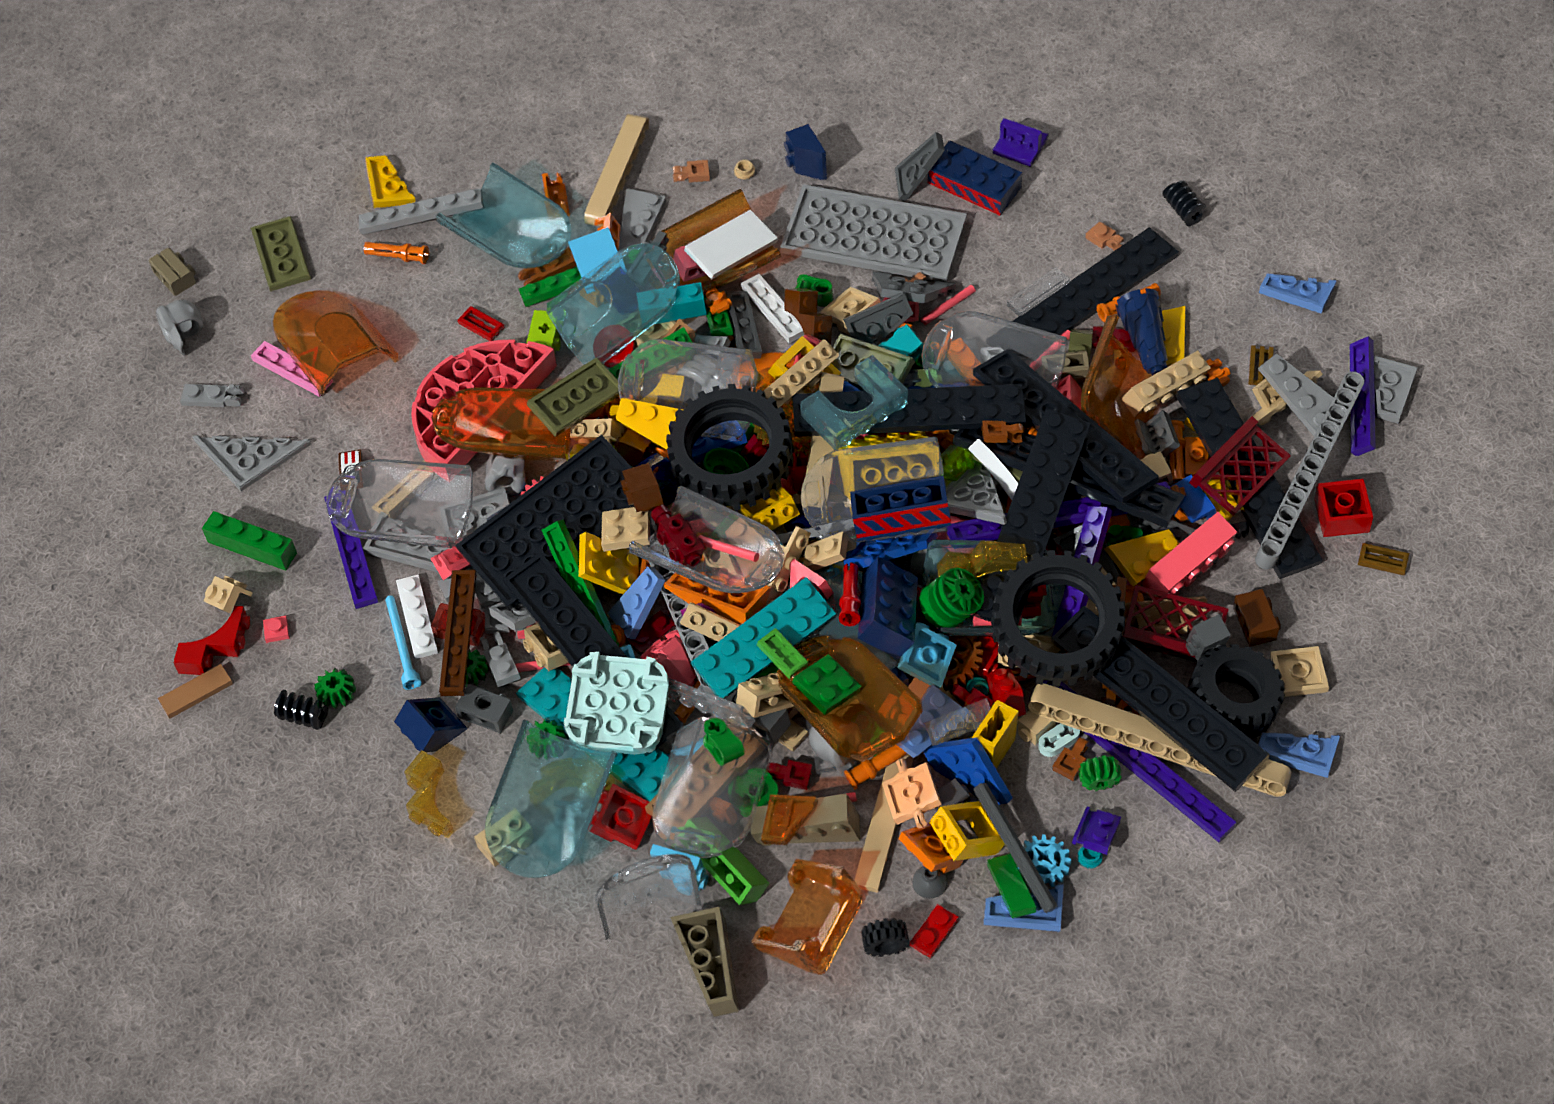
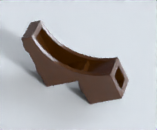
[784,288,832,345]

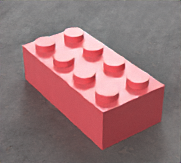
[1142,512,1237,600]

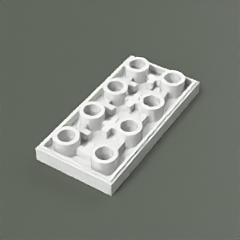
[684,210,778,279]

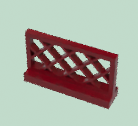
[1189,416,1291,516]
[1122,585,1229,662]

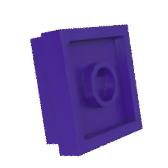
[993,118,1048,167]

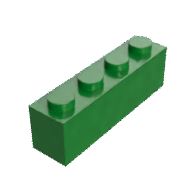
[202,511,297,571]

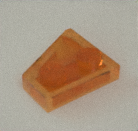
[761,795,818,845]

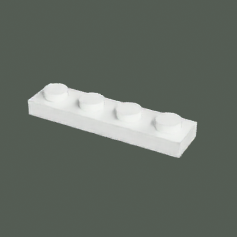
[741,274,804,344]
[396,575,438,659]

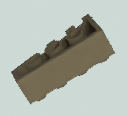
[751,794,860,846]
[670,907,739,1017]

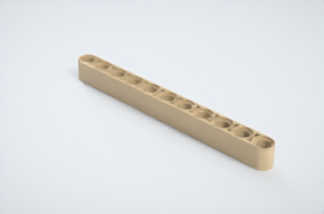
[1028,684,1292,797]

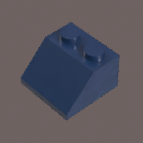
[784,124,827,180]
[394,697,468,753]

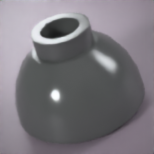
[912,866,947,899]

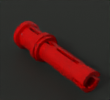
[839,563,861,627]

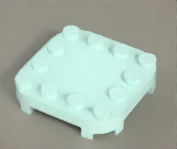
[564,652,669,754]

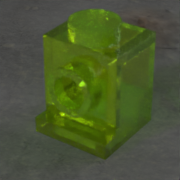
[939,445,975,481]

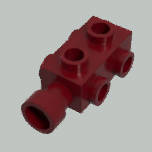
[651,504,705,567]

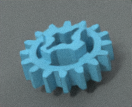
[1018,834,1071,887]

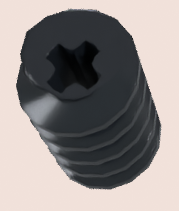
[1162,180,1206,227]
[274,689,328,730]

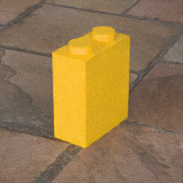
[972,700,1018,768]

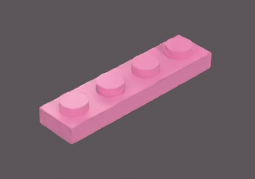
[251,341,333,397]

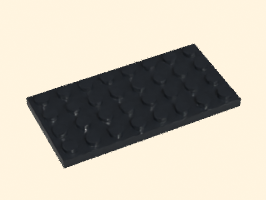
[455,434,634,611]

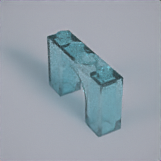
[800,355,908,451]

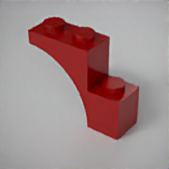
[173,606,250,675]

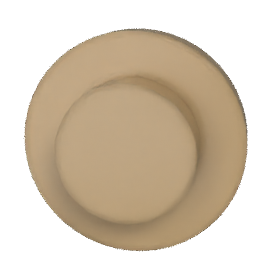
[734,160,755,179]

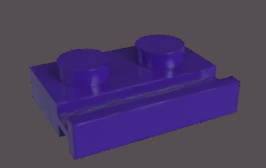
[1072,806,1121,855]

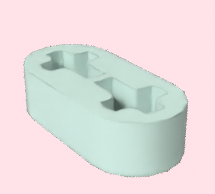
[1038,723,1080,757]

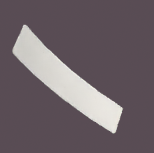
[968,439,1018,500]

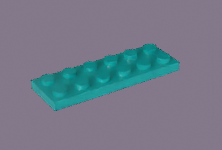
[691,577,836,701]

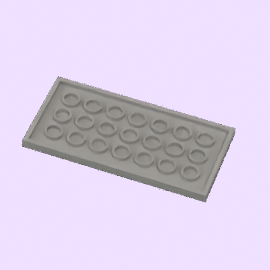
[780,184,967,282]

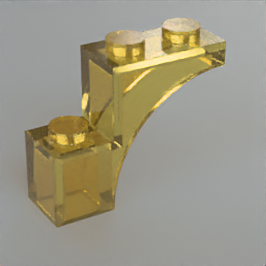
[937,540,1028,577]
[404,750,454,838]

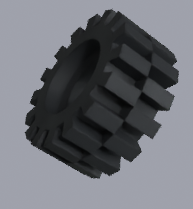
[861,918,910,957]

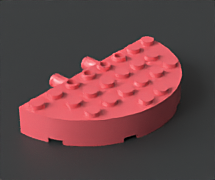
[411,339,557,482]

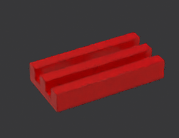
[457,306,505,341]

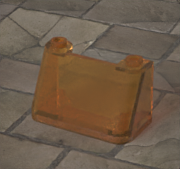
[751,859,862,975]

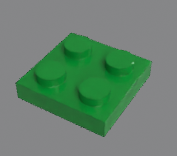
[792,654,862,715]

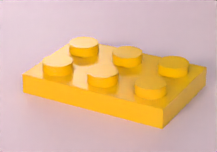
[579,532,639,594]

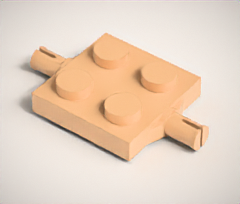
[882,758,942,828]

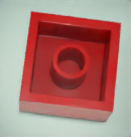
[1314,479,1373,537]

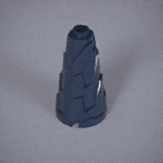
[1115,288,1168,376]

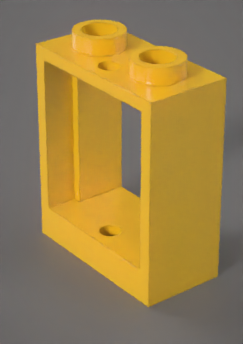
[768,336,841,393]
[738,487,800,536]
[929,801,1005,861]

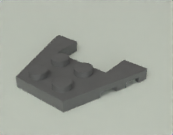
[872,271,956,303]

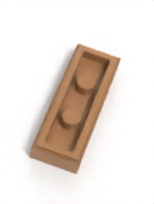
[158,664,233,719]

